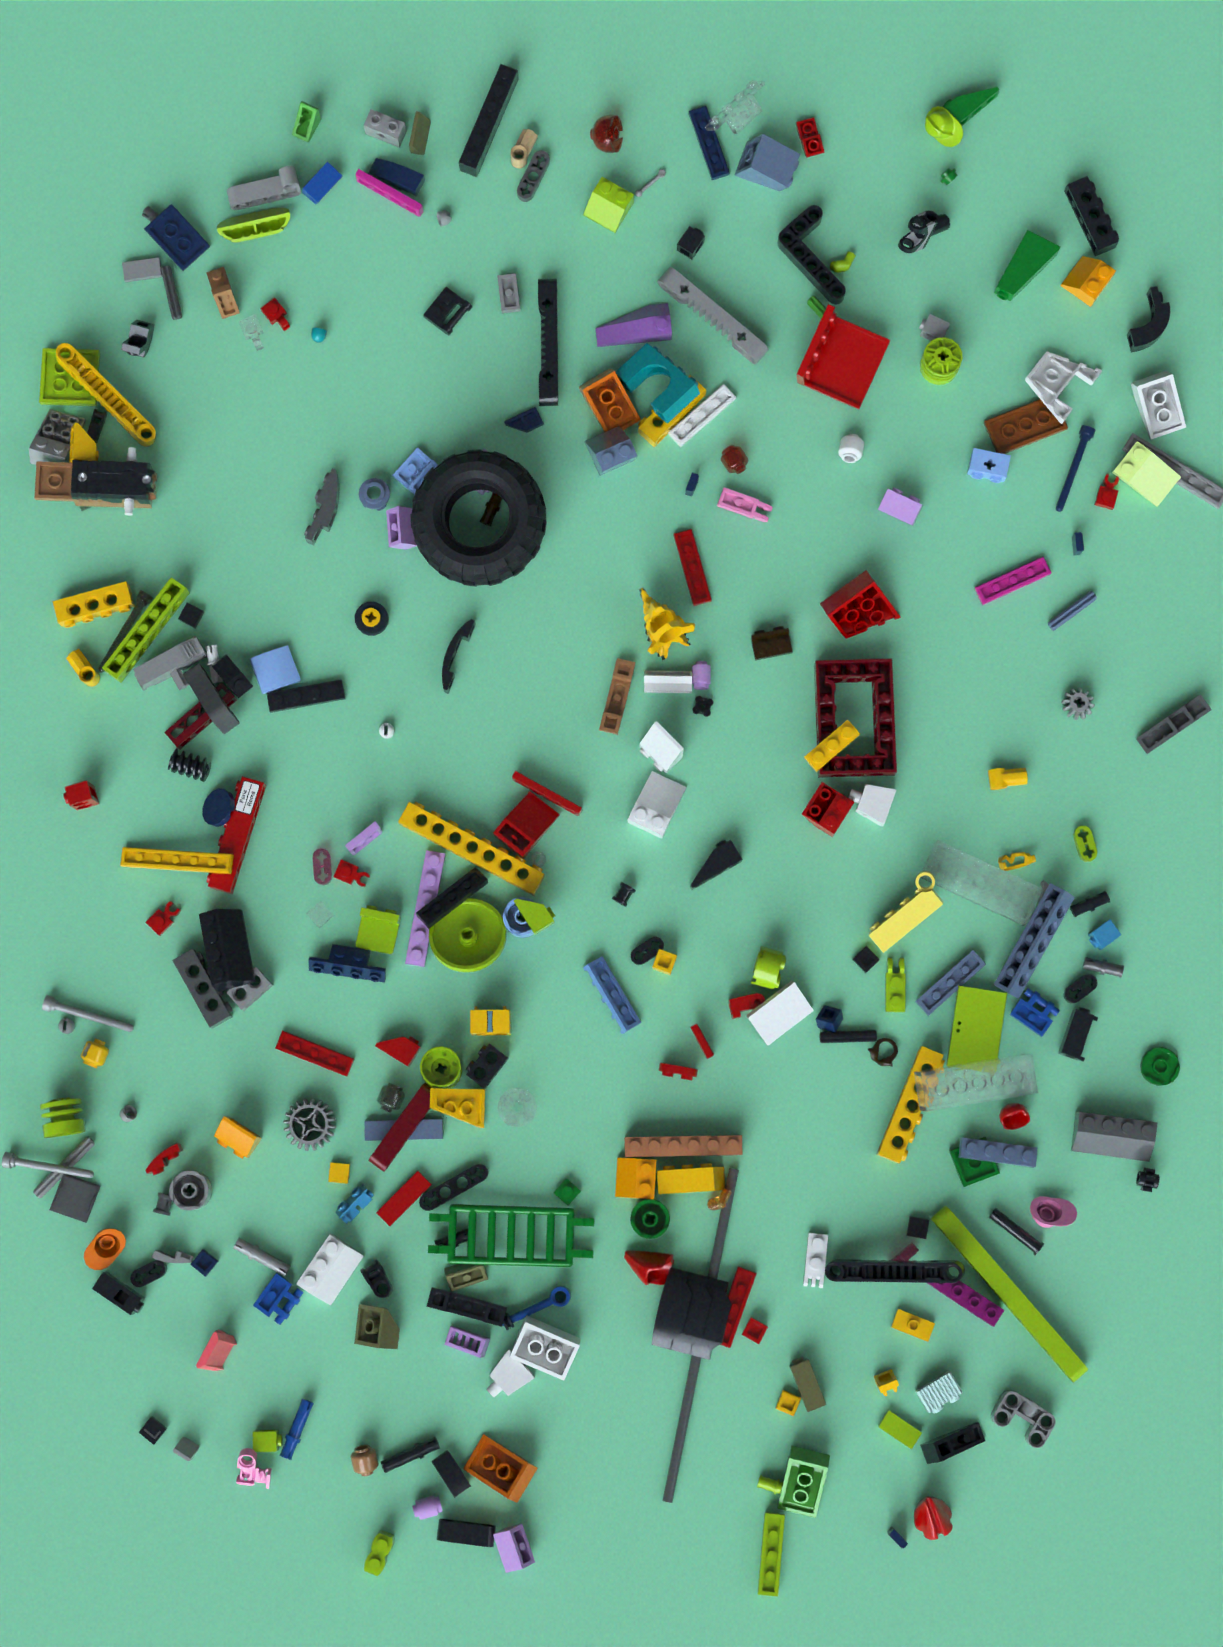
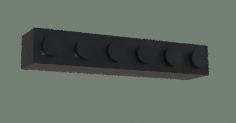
[459,64,519,177]

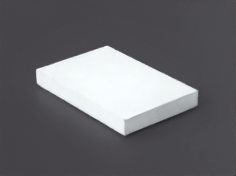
[746,981,814,1045]

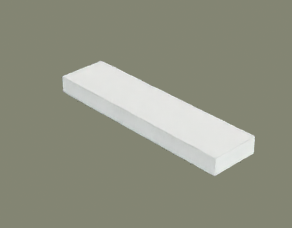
[668,384,736,447]

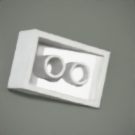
[1131,371,1186,440]
[639,721,684,773]
[628,771,687,839]

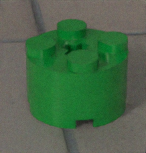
[630,1199,670,1239]

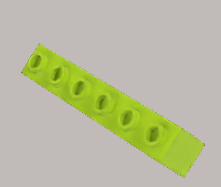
[102,577,190,683]

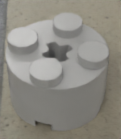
[169,1171,212,1210]

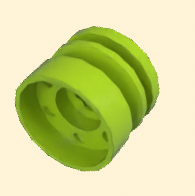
[920,337,963,385]
[420,1046,462,1089]
[40,1097,85,1138]

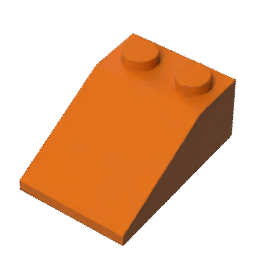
[579,368,641,432]
[463,1434,538,1503]

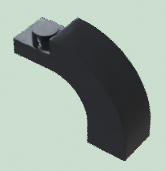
[1127,286,1170,353]

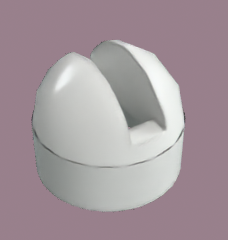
[379,723,395,739]

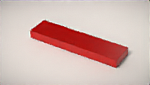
[673,529,712,606]
[512,771,582,816]
[275,1030,355,1077]
[720,1267,757,1348]

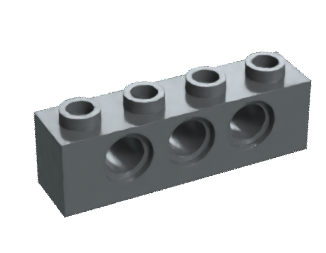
[172,949,233,1029]

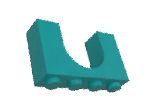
[616,343,700,424]

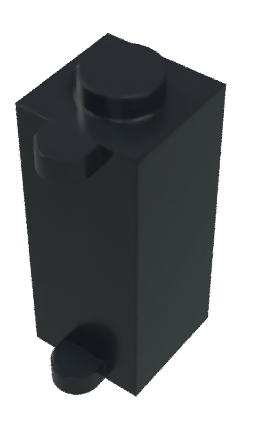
[1058,1007,1098,1062]

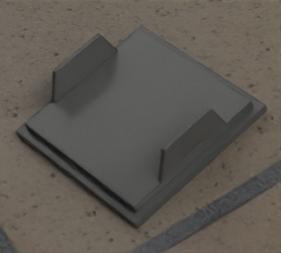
[49,1174,101,1223]

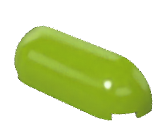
[217,208,290,242]

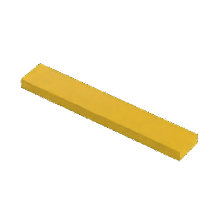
[120,847,234,874]

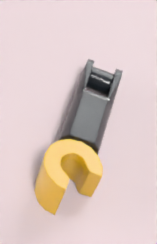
[87,408,107,451]

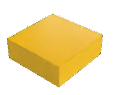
[328,1162,350,1184]
[775,1390,801,1416]

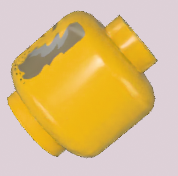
[81,1038,109,1068]

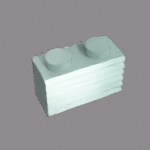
[915,1371,963,1414]

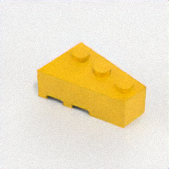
[657,1163,725,1194]

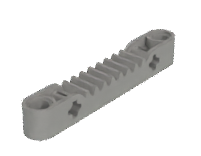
[657,267,769,364]

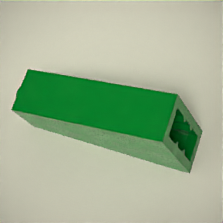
[994,230,1060,301]

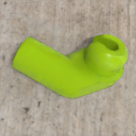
[830,251,856,273]

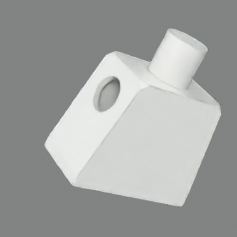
[848,784,896,827]
[487,1349,535,1397]

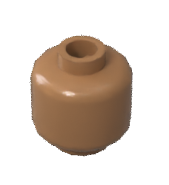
[351,1445,378,1476]

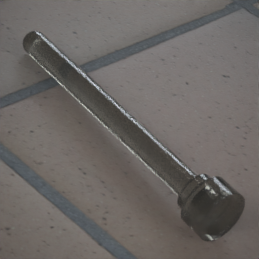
[98,590,153,672]

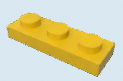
[804,720,860,772]

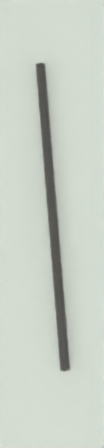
[663,1168,739,1503]

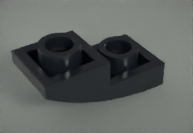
[431,1450,471,1498]

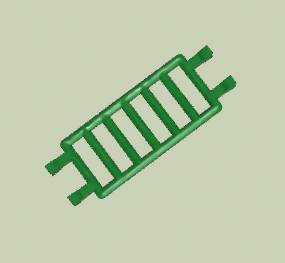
[428,1204,594,1267]

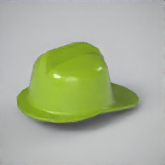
[925,106,963,147]

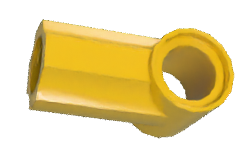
[66,649,100,687]
[988,768,1028,790]

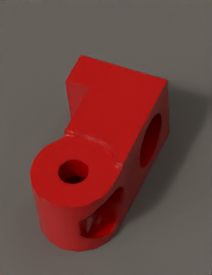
[728,993,765,1019]

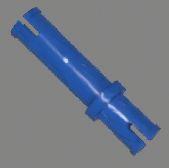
[280,1399,314,1460]

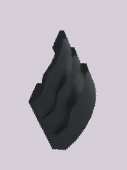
[652,1267,732,1360]

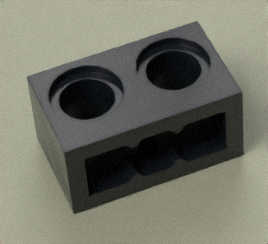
[466,1043,509,1089]

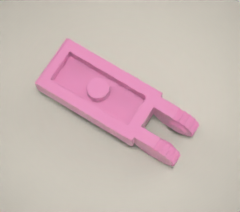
[717,488,773,523]

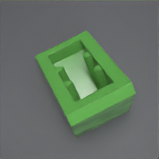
[292,101,321,142]

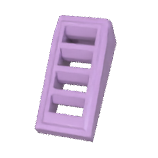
[444,1326,490,1358]

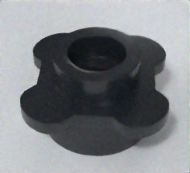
[692,696,713,717]

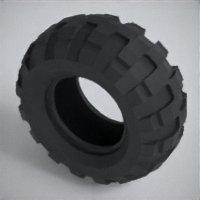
[410,449,547,587]

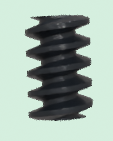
[168,748,211,782]

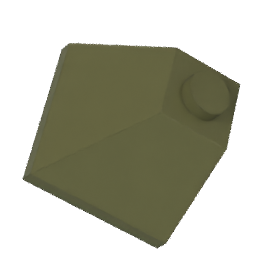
[354,1304,400,1349]

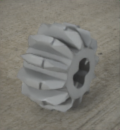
[1061,687,1095,720]

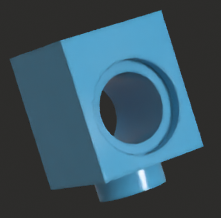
[1088,919,1122,950]

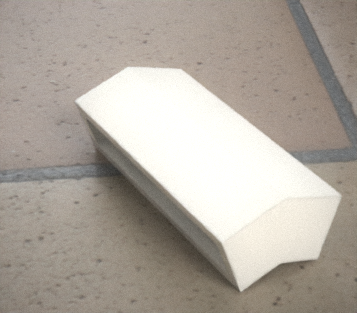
[644,670,692,693]

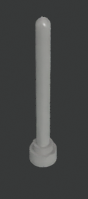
[42,995,134,1032]
[2,1152,94,1178]

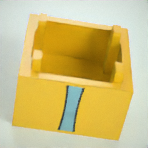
[470,1006,511,1036]

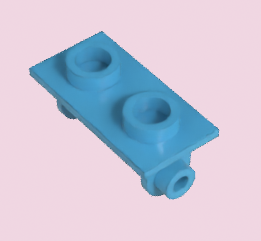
[336,1184,374,1224]

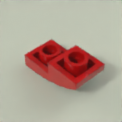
[795,117,825,158]
[146,1143,183,1176]

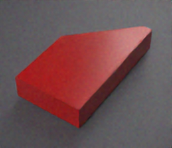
[690,1024,714,1059]

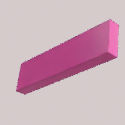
[355,169,424,217]
[974,557,1051,606]

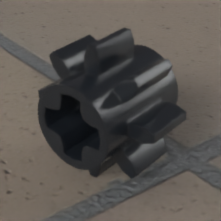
[1136,1167,1160,1192]

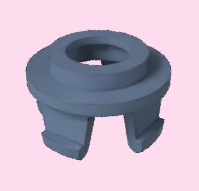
[359,478,390,511]

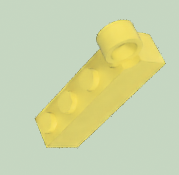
[869,871,943,953]

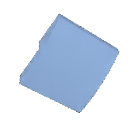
[392,447,438,495]
[249,645,301,694]

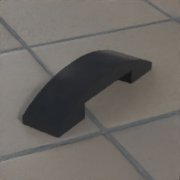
[442,619,476,694]
[427,1287,507,1327]

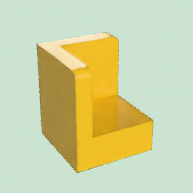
[652,949,677,975]

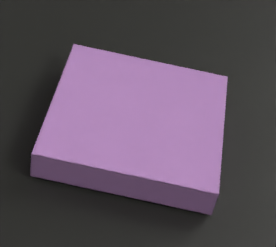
[345,822,383,855]

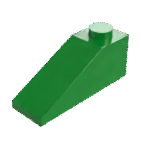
[942,87,1000,126]

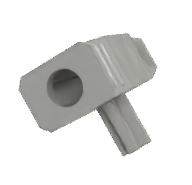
[133,636,207,691]

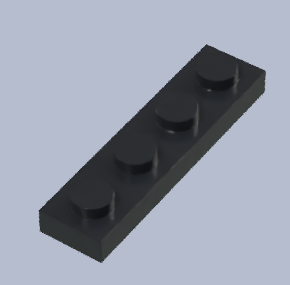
[267,680,345,713]
[416,867,488,929]

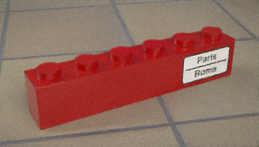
[206,776,267,895]

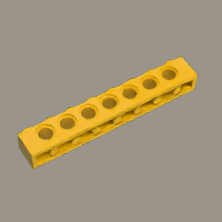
[398,801,545,896]

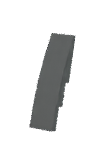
[1136,694,1212,754]

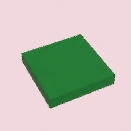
[949,1137,1000,1187]

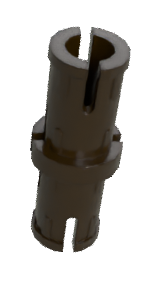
[480,493,502,527]

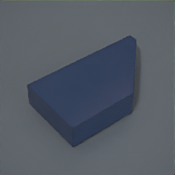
[504,407,544,433]

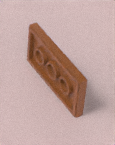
[984,399,1068,454]

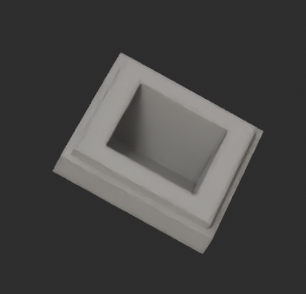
[173,1437,199,1461]

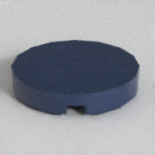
[202,788,235,827]

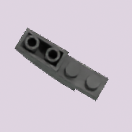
[304,468,339,545]

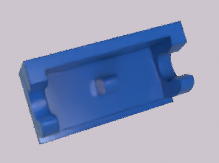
[302,162,343,204]

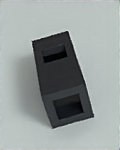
[92,1271,145,1315]

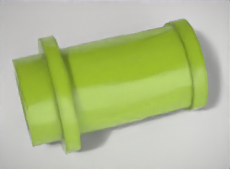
[757,1475,783,1495]

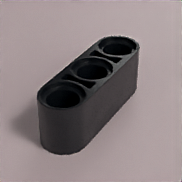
[436,1519,496,1547]

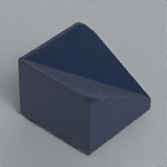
[816,1005,843,1033]

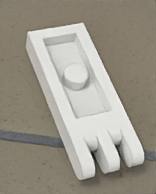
[803,1233,828,1288]

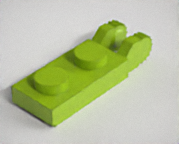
[885,958,906,1012]

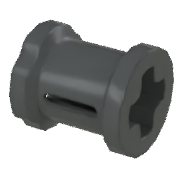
[153,1192,172,1216]

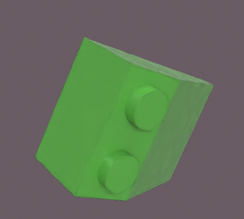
[777,1445,830,1518]

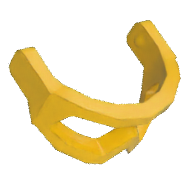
[998,852,1036,872]

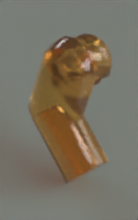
[707,1187,732,1210]

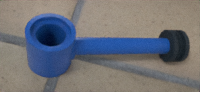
[503,1286,571,1330]

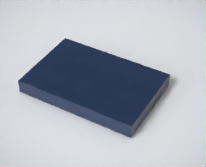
[144,204,210,271]

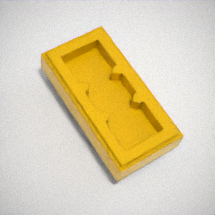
[891,1309,935,1342]

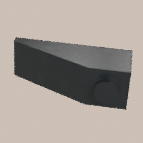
[690,840,743,890]
[920,1422,985,1464]

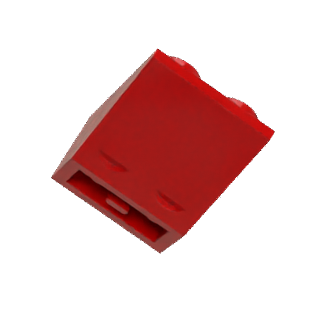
[493,791,560,859]

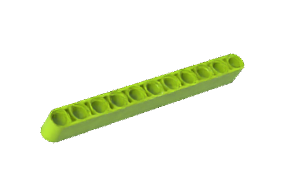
[931,1205,1088,1383]

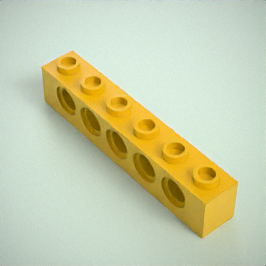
[876,1046,945,1164]

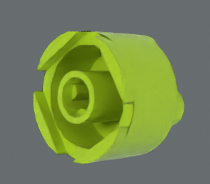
[751,946,786,989]

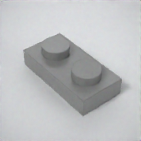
[497,273,520,314]

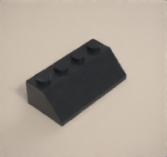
[199,909,256,992]

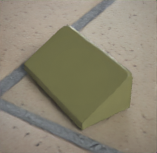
[409,111,431,155]
[444,1264,488,1292]

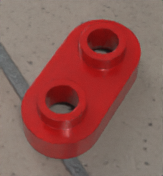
[658,1063,698,1081]

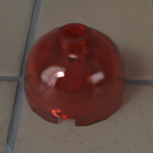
[590,115,623,153]

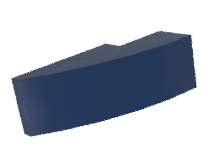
[368,158,425,196]

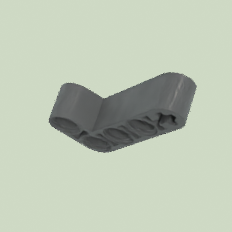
[183,663,240,734]

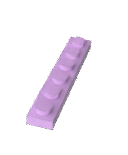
[405,850,446,967]

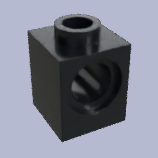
[677,226,705,260]

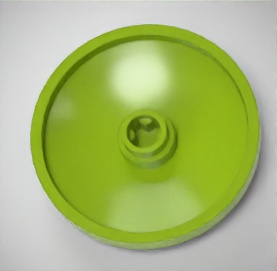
[429,898,506,972]

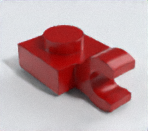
[260,298,290,331]

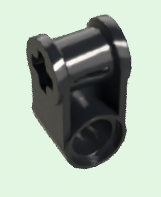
[360,1260,393,1298]

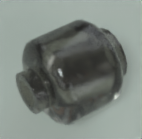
[377,1083,405,1113]

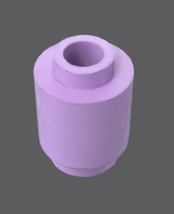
[692,661,711,690]
[412,1495,443,1520]

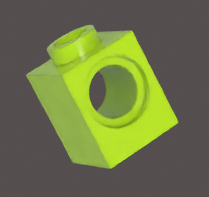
[253,1430,282,1452]

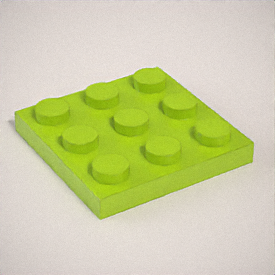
[39,348,100,406]

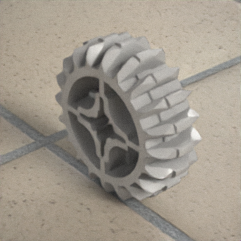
[283,1098,336,1151]

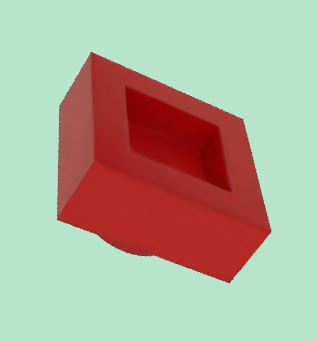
[741,1317,768,1344]

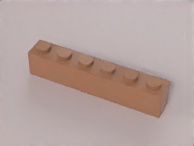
[625,1135,743,1157]

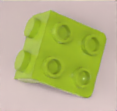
[356,905,401,954]

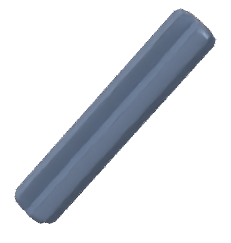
[1048,591,1097,631]

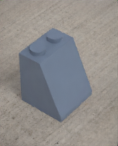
[735,134,800,191]
[584,426,637,476]

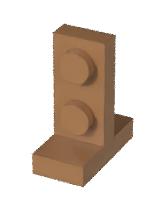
[206,267,240,319]

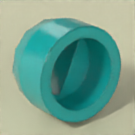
[311,328,327,343]

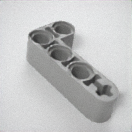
[227,166,301,210]

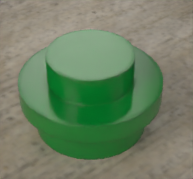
[941,168,958,185]

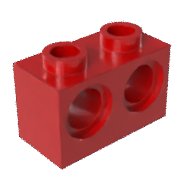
[63,780,99,811]

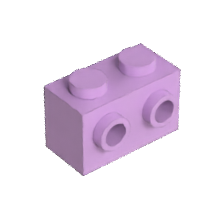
[878,487,923,526]
[386,506,417,550]
[493,1524,535,1573]

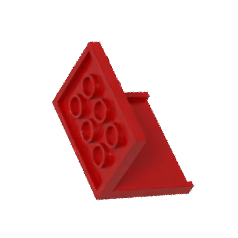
[796,304,890,410]

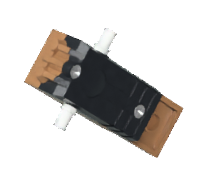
[34,447,157,516]

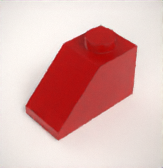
[375,1036,421,1067]

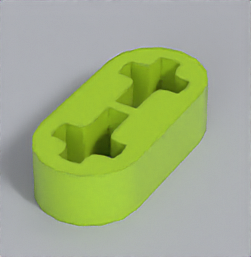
[1073,826,1097,862]

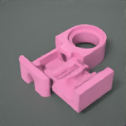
[236,1448,272,1489]

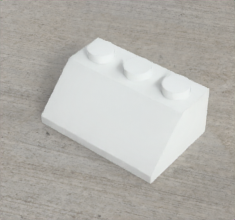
[296,1234,364,1305]
[510,1315,580,1381]

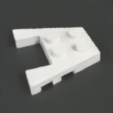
[1025,351,1102,424]

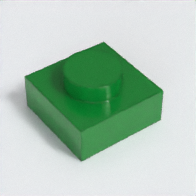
[554,1178,581,1206]

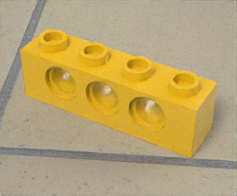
[638,375,706,448]
[52,581,135,628]

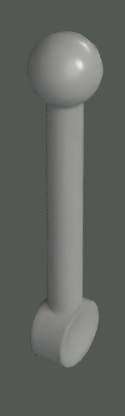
[635,169,666,197]

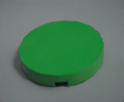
[1140,1047,1180,1086]

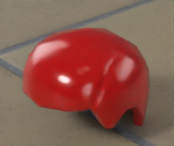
[999,1103,1030,1130]

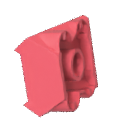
[196,1329,237,1371]

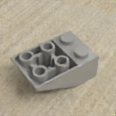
[29,409,86,465]

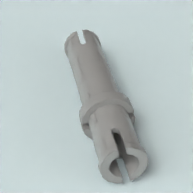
[233,1237,291,1277]

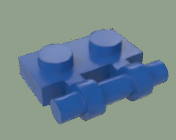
[1009,988,1060,1037]
[253,1273,304,1325]

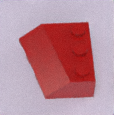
[820,570,901,639]

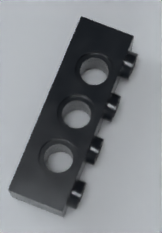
[1064,176,1119,257]

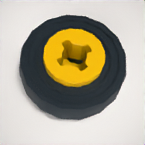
[355,602,389,636]

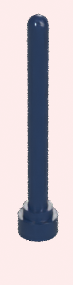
[1056,425,1096,512]

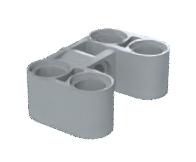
[991,1390,1056,1448]

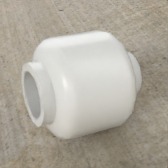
[838,434,864,463]

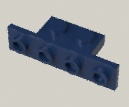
[309,944,386,983]

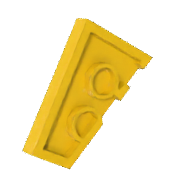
[430,1088,485,1128]

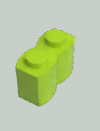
[364,1530,395,1576]

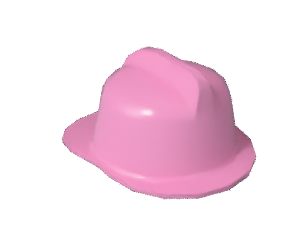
[1030,1196,1077,1228]

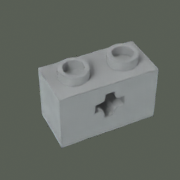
[364,109,407,148]

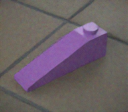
[596,303,672,347]

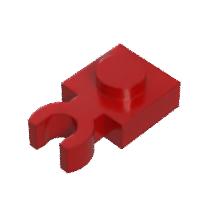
[1094,474,1119,510]
[333,860,370,887]
[145,901,181,936]

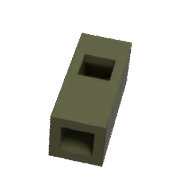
[789,1357,826,1412]

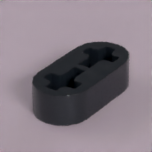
[631,937,664,965]
[1063,974,1097,1004]
[130,1260,167,1287]

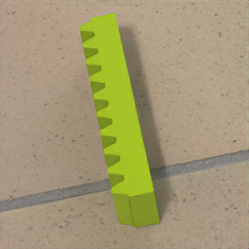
[758,1512,785,1597]

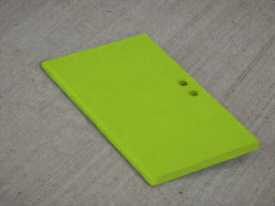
[946,985,1007,1075]

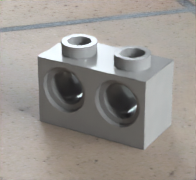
[226,967,273,1011]

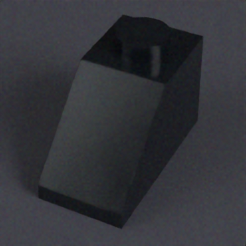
[211,655,253,698]

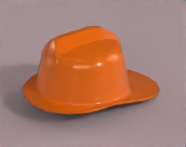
[84,1228,126,1270]

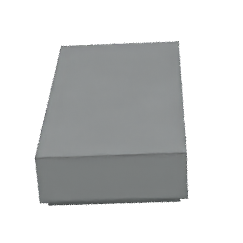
[122,257,162,282]

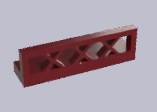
[164,683,237,750]

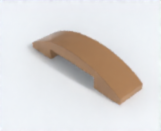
[599,658,636,735]

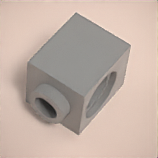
[919,314,950,341]

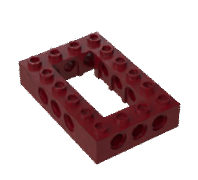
[814,659,897,778]

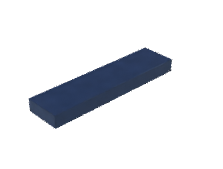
[689,106,730,180]

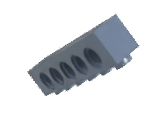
[994,883,1075,999]

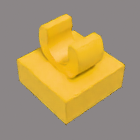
[873,1369,899,1396]

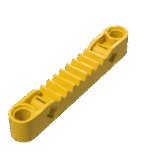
[56,343,156,447]

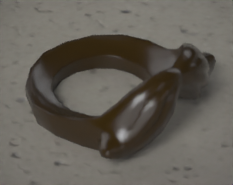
[868,1038,898,1067]

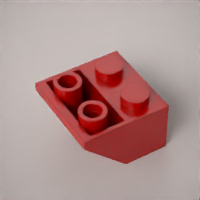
[802,782,854,837]

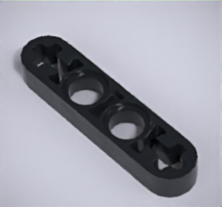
[419,1164,488,1211]

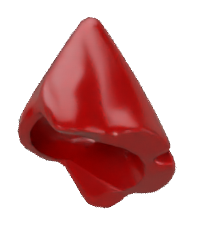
[624,1250,674,1285]
[914,1496,953,1540]

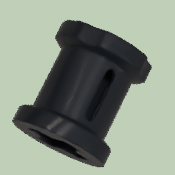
[612,882,636,907]

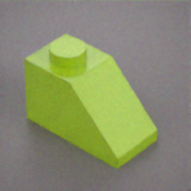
[514,899,555,935]

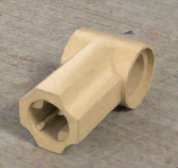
[510,129,538,169]

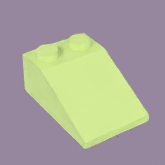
[1112,441,1181,507]

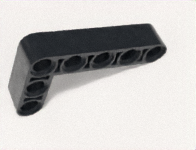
[777,205,846,305]

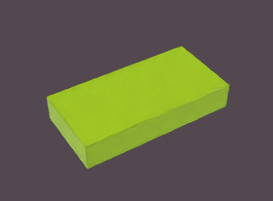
[878,1410,922,1450]

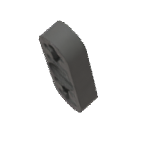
[517,150,550,202]

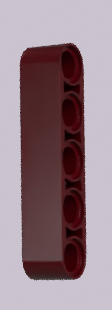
[368,1083,432,1172]

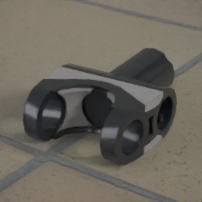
[898,210,950,253]

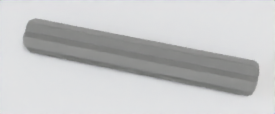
[33,1137,95,1198]

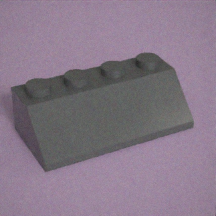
[1071,1112,1158,1162]

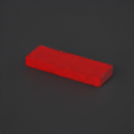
[376,1171,432,1226]

